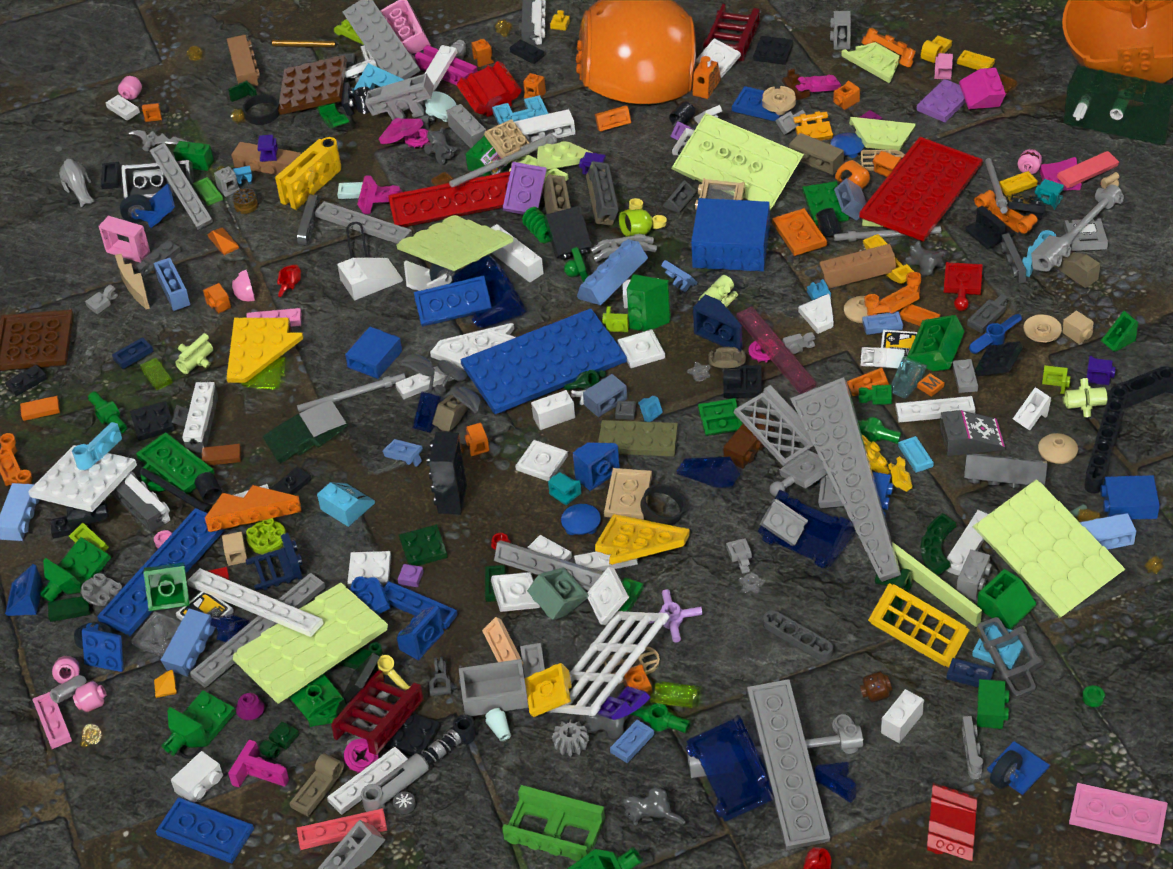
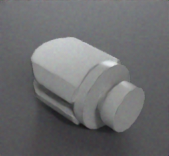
[451,40,466,60]

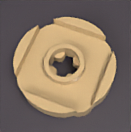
[762,86,796,115]

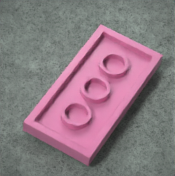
[1069,783,1168,845]

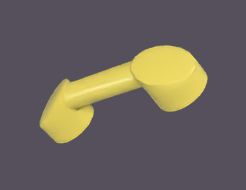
[629,198,667,229]
[377,655,410,690]

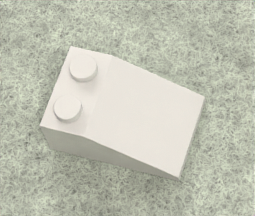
[337,258,403,301]

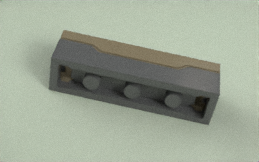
[586,161,619,225]

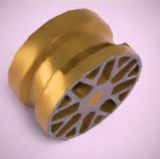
[232,188,258,214]

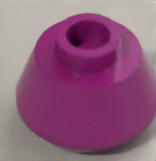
[236,693,265,720]

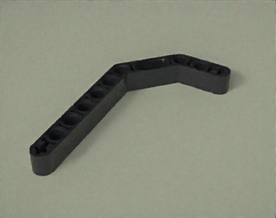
[1084,366,1173,494]

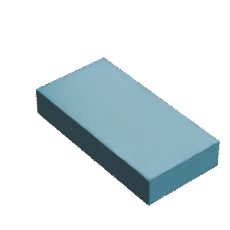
[898,436,934,473]

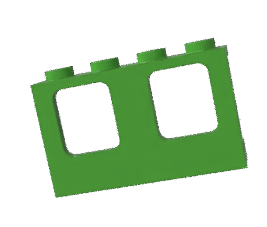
[502,785,605,861]

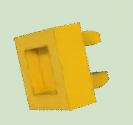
[550,10,570,31]

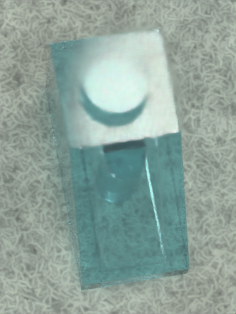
[891,357,927,399]

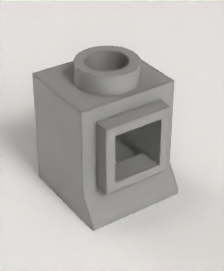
[214,166,240,197]

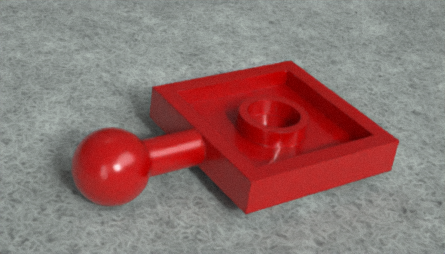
[944,262,983,311]

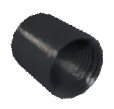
[354,87,371,114]
[669,101,696,126]
[815,208,841,237]
[195,472,222,503]

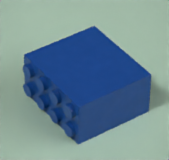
[691,198,770,271]

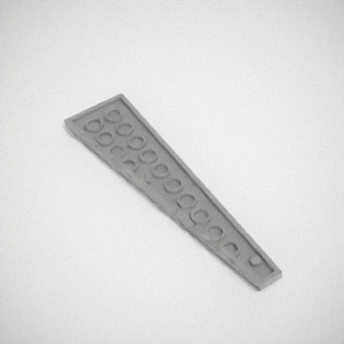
[790,377,901,582]

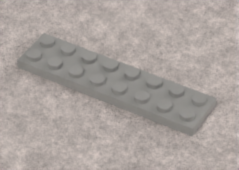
[343,0,421,80]
[747,679,830,850]

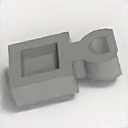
[783,332,815,356]

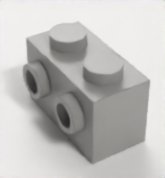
[830,11,851,50]
[957,549,992,600]

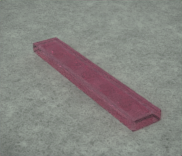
[736,306,816,394]

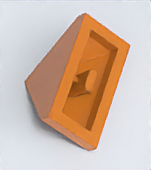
[207,227,239,255]

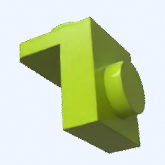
[603,306,629,332]
[1042,365,1071,394]

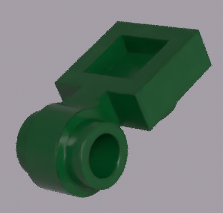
[259,722,299,759]

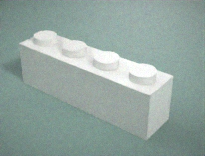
[514,109,575,143]
[491,224,543,282]

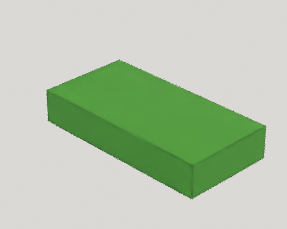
[193,177,223,206]

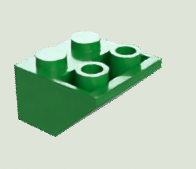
[977,569,1036,630]

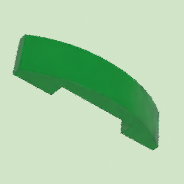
[316,103,349,129]

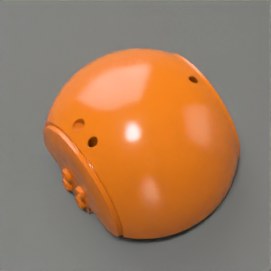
[576,0,696,104]
[1062,0,1173,89]

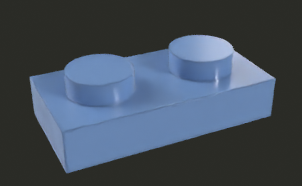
[862,311,903,335]
[610,720,654,763]

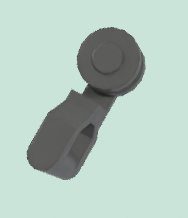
[429,657,451,696]

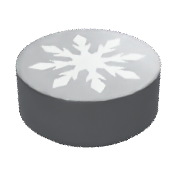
[393,792,416,814]

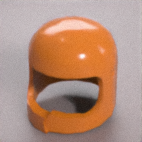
[835,160,870,189]

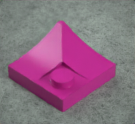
[379,118,423,144]
[1039,157,1081,190]

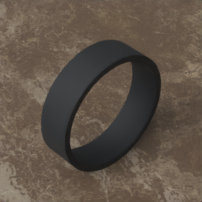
[243,94,279,125]
[640,484,685,525]

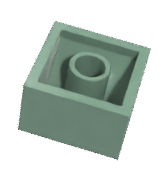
[527,567,589,620]

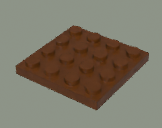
[278,55,347,115]
[0,309,74,370]

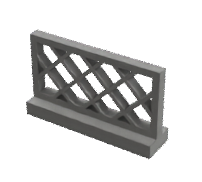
[733,385,816,466]

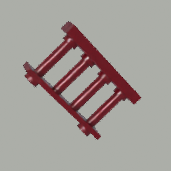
[703,4,760,61]
[331,670,423,755]

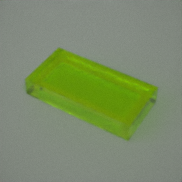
[140,358,173,391]

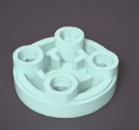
[425,91,457,122]

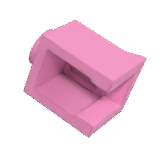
[934,53,953,79]

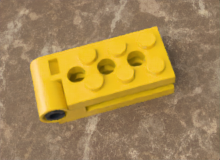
[275,137,341,210]

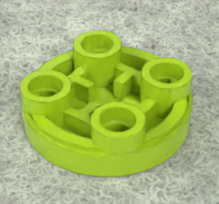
[246,518,286,554]

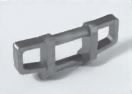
[976,617,1044,699]

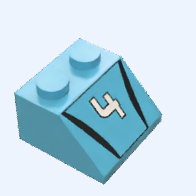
[317,482,375,527]

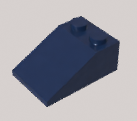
[693,294,742,352]

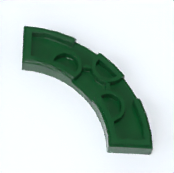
[920,513,956,576]

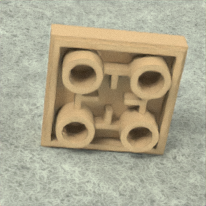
[484,119,529,159]

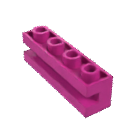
[415,45,478,86]

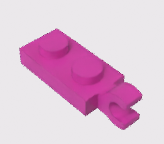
[796,75,841,92]

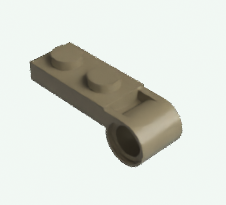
[290,753,344,817]

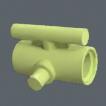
[699,275,738,307]
[175,333,213,374]
[1063,378,1107,417]

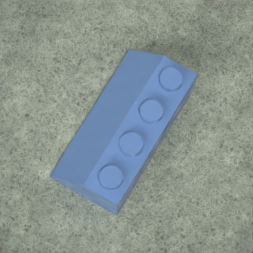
[577,239,648,305]

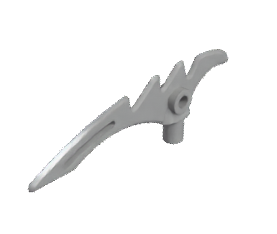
[129,130,188,151]

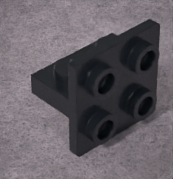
[965,206,1015,249]

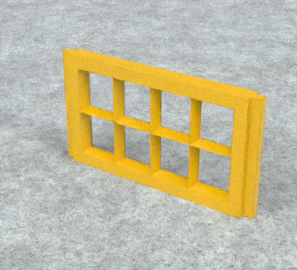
[868,583,970,668]

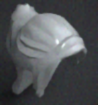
[59,159,94,207]

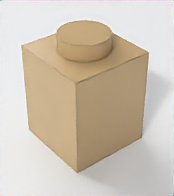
[1062,310,1094,344]
[222,532,247,566]

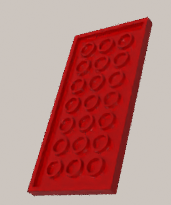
[859,137,983,241]

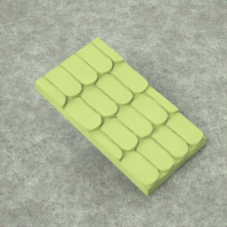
[671,113,804,210]
[397,215,513,271]
[972,479,1125,618]
[233,583,388,704]

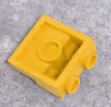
[524,663,572,717]

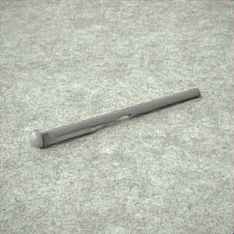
[449,134,557,187]

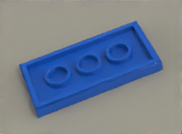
[414,276,492,327]
[156,797,254,864]

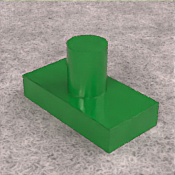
[618,578,643,612]

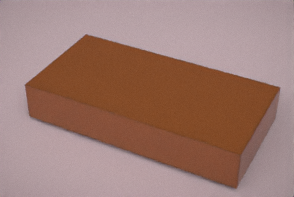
[202,444,241,465]

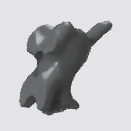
[424,128,457,165]
[905,241,944,276]
[583,703,629,739]
[623,788,685,826]

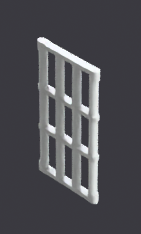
[547,611,670,716]

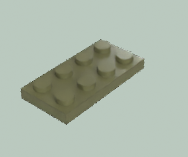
[598,420,678,456]

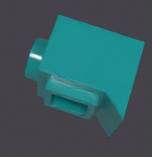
[1035,179,1064,210]
[548,472,581,505]

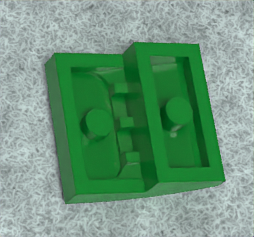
[698,398,742,436]

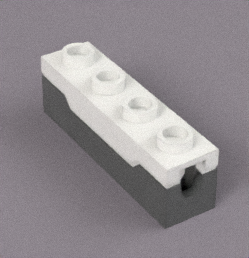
[521,0,546,45]
[183,382,218,452]
[111,471,170,533]

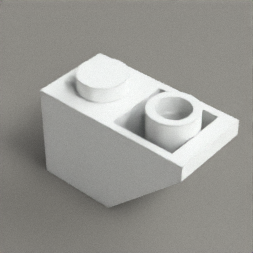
[860,347,904,369]

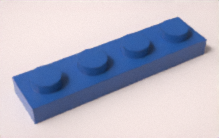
[384,581,457,629]

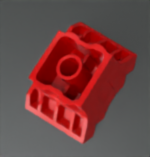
[457,61,522,117]
[927,783,977,861]

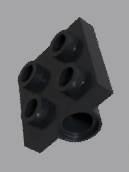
[1006,193,1045,220]
[974,341,1023,376]
[723,365,762,398]

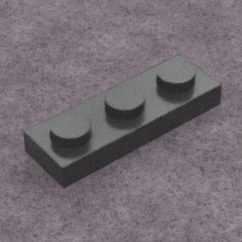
[1000,233,1026,284]

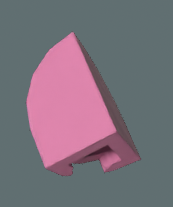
[232,270,255,302]

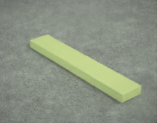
[892,542,982,627]

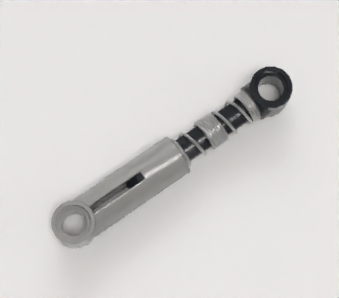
[361,715,476,812]

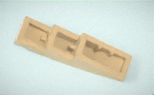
[115,254,150,309]

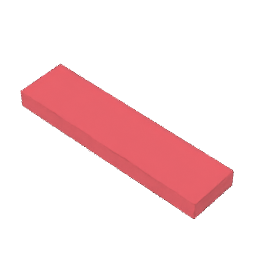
[1057,151,1119,188]
[297,808,387,850]

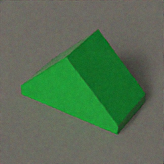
[1101,311,1138,352]

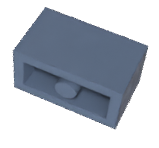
[834,178,866,221]
[583,374,627,417]

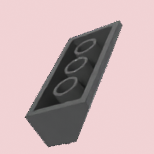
[121,160,194,198]
[964,453,1047,488]

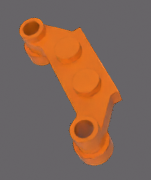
[861,28,916,67]
[974,190,1038,234]
[864,272,921,316]
[0,433,33,486]

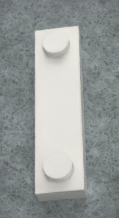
[425,45,458,92]
[895,396,975,422]
[945,510,989,576]
[327,747,408,815]

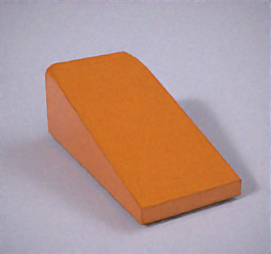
[847,367,889,396]

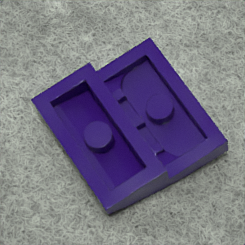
[597,686,651,720]

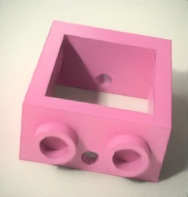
[99,216,150,262]

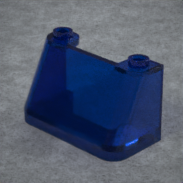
[452,254,527,328]
[758,490,856,569]
[686,715,774,822]

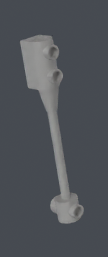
[1031,184,1124,271]
[687,723,863,778]

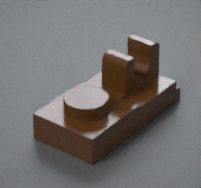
[782,69,810,100]

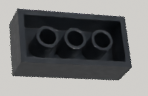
[427,432,467,515]

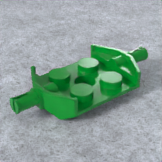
[287,674,346,727]

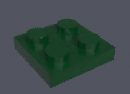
[399,524,448,566]

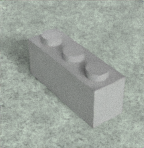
[446,104,486,148]

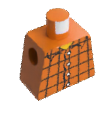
[693,56,720,99]

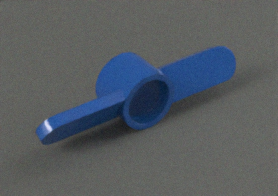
[969,314,1022,354]

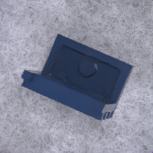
[246,533,303,591]

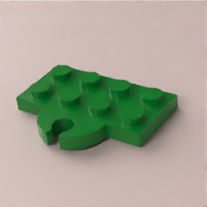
[136,432,215,494]

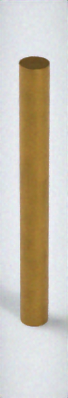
[272,40,336,48]

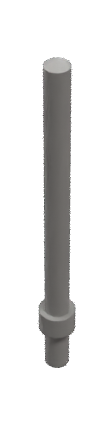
[985,158,1008,213]
[834,226,941,242]
[297,373,406,412]

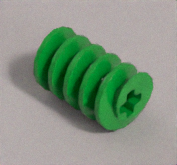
[522,207,551,243]

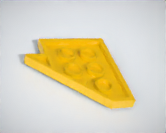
[227,318,303,383]
[595,514,690,565]

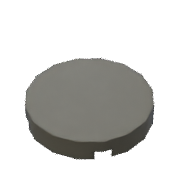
[708,347,746,368]

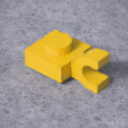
[888,456,912,492]

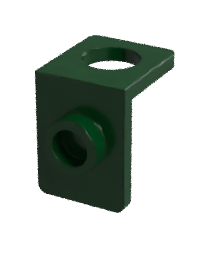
[228,80,257,102]

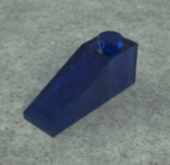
[676,457,740,488]

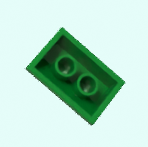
[626,274,671,332]
[907,315,965,371]

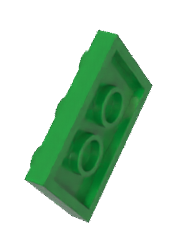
[803,181,849,226]

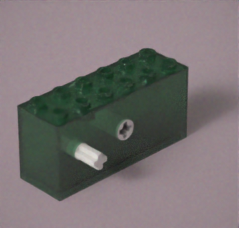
[1063,65,1173,146]

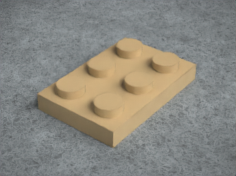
[604,468,652,520]

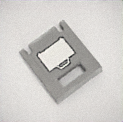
[1064,218,1108,251]

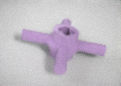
[649,589,702,642]

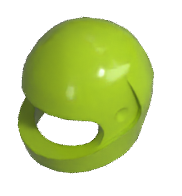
[619,209,653,237]

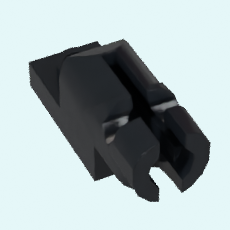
[50,499,109,539]

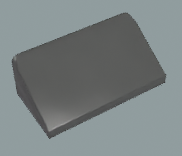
[662,180,697,213]

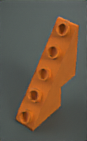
[205,485,302,532]

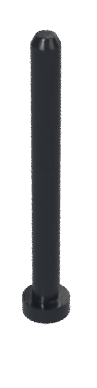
[140,468,212,513]

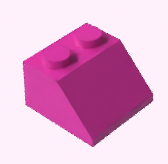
[959,68,1006,109]

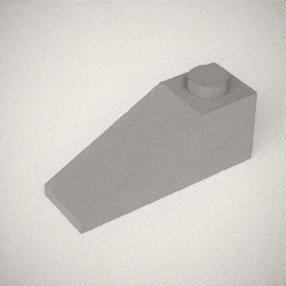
[318,820,386,869]

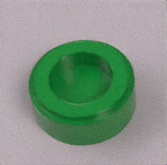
[1082,685,1105,707]

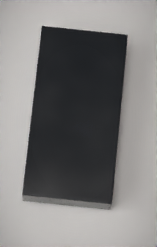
[101,162,120,190]

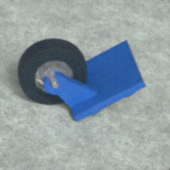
[120,184,175,228]
[74,622,124,672]
[987,741,1050,795]

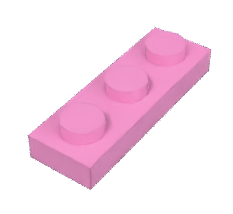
[247,308,302,327]
[33,692,72,749]

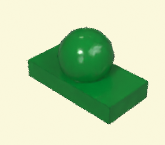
[564,247,589,282]

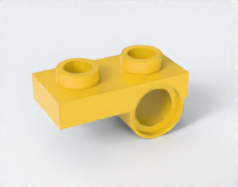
[921,36,952,63]

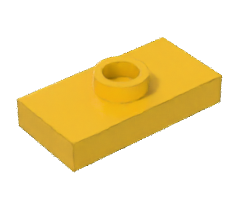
[957,50,995,70]
[999,171,1038,196]

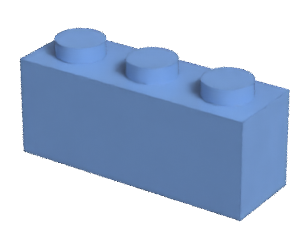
[153,258,190,311]
[161,609,215,677]

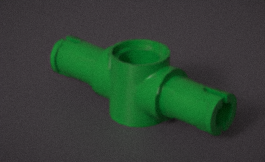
[88,391,127,434]
[858,417,901,444]
[629,703,691,734]

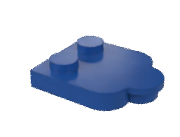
[349,576,390,615]

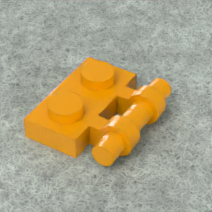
[793,111,833,141]

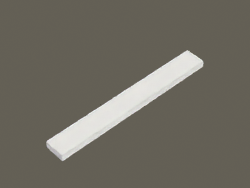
[187,568,324,637]

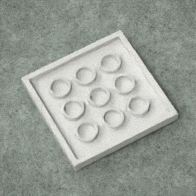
[28,445,137,512]

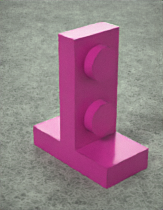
[357,176,402,214]
[228,740,289,788]

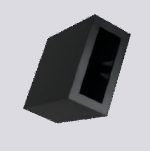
[544,205,592,260]

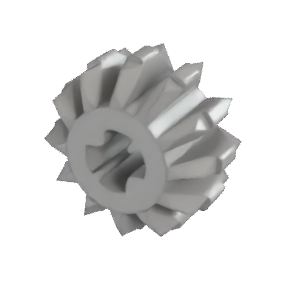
[552,719,589,757]

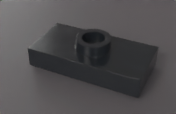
[270,467,311,495]

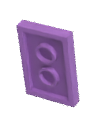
[917,79,966,122]
[503,162,547,215]

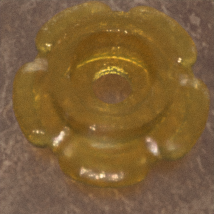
[187,46,202,60]
[231,108,244,124]
[1144,555,1164,574]

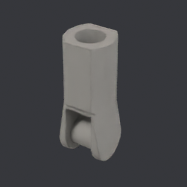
[50,675,86,703]

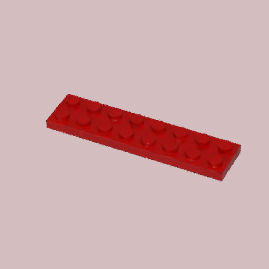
[388,171,511,227]

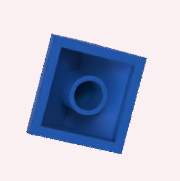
[5,564,43,616]

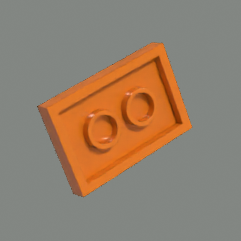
[772,208,827,256]

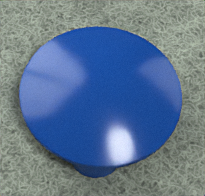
[830,133,864,158]
[561,504,601,535]

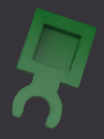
[859,385,892,405]

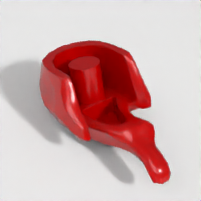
[277,265,301,297]
[803,847,831,869]

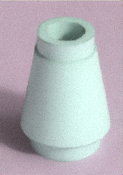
[485,708,511,741]

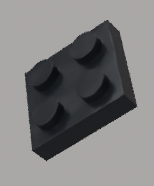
[753,36,793,65]
[130,401,175,441]
[384,713,440,756]

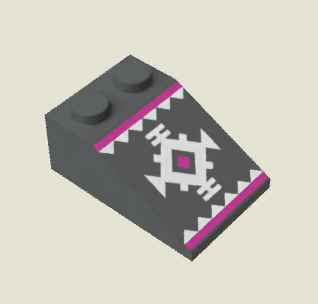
[940,410,1005,456]

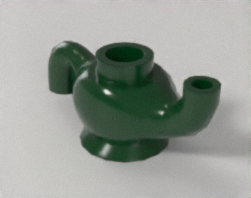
[564,370,605,390]

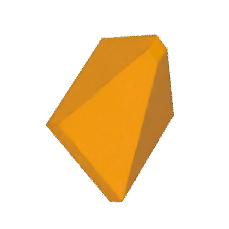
[154,670,177,698]

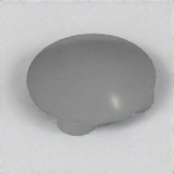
[81,573,122,606]

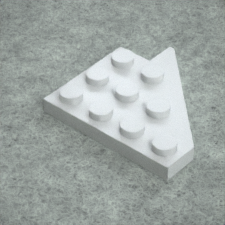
[430,323,516,369]

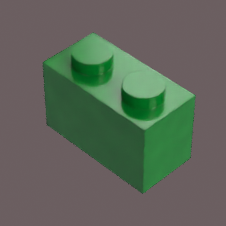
[173,141,214,171]
[977,679,1009,729]

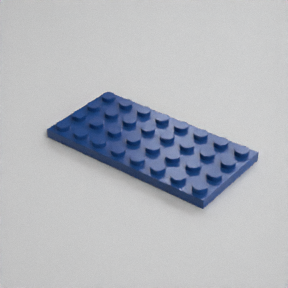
[460,309,627,414]

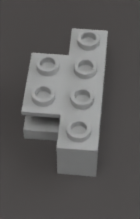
[365,73,434,120]

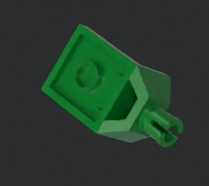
[40,537,111,602]
[161,690,236,756]
[568,847,643,869]

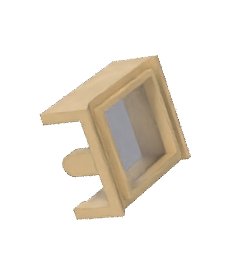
[695,178,746,210]

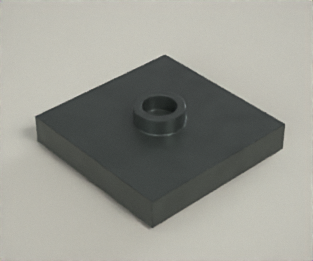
[342,653,379,703]

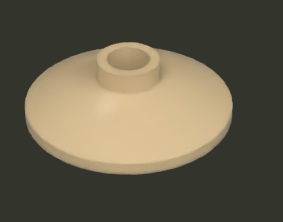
[844,296,880,323]
[1024,315,1062,342]
[1038,433,1078,464]

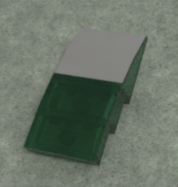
[262,400,348,464]

